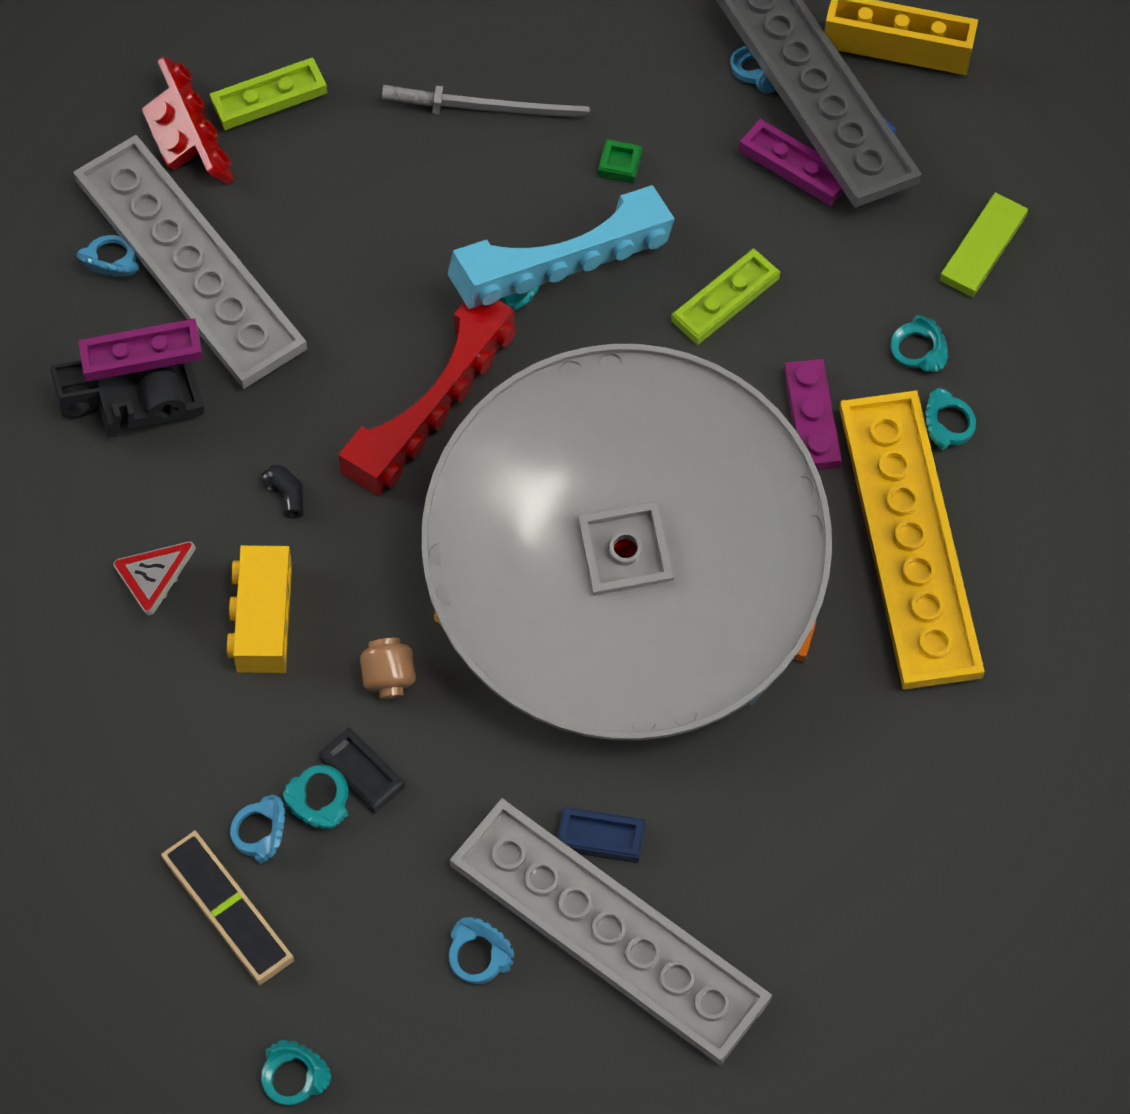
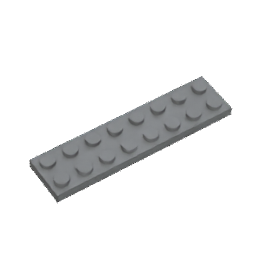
[73,135,307,389]
[450,798,772,1066]

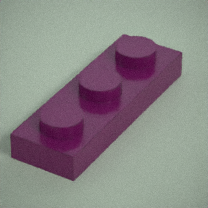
[738,119,844,206]
[78,318,203,382]
[784,359,842,470]

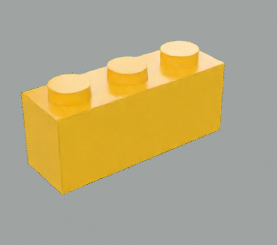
[227,545,292,673]

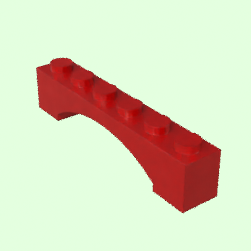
[338,300,516,497]

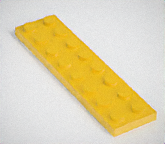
[839,390,985,690]

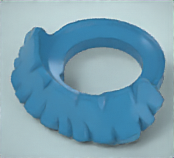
[76,235,139,277]
[230,795,285,864]
[448,917,514,984]

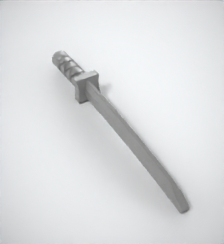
[382,85,590,118]

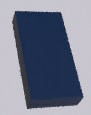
[558,807,646,863]

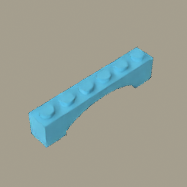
[447,185,675,309]

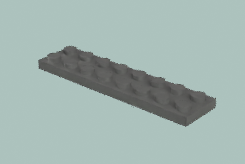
[716,0,922,208]

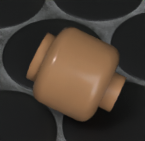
[360,638,416,700]

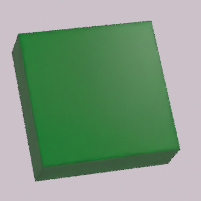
[598,139,642,184]

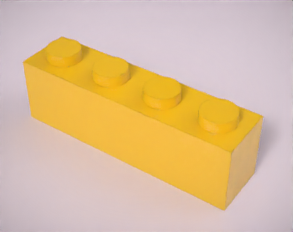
[824,0,978,75]

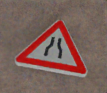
[113,541,196,615]

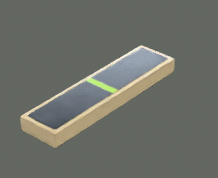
[161,830,294,986]

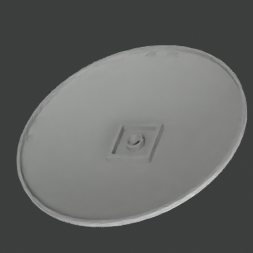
[421,344,832,741]

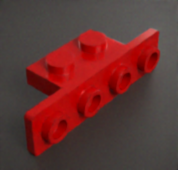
[142,56,234,184]

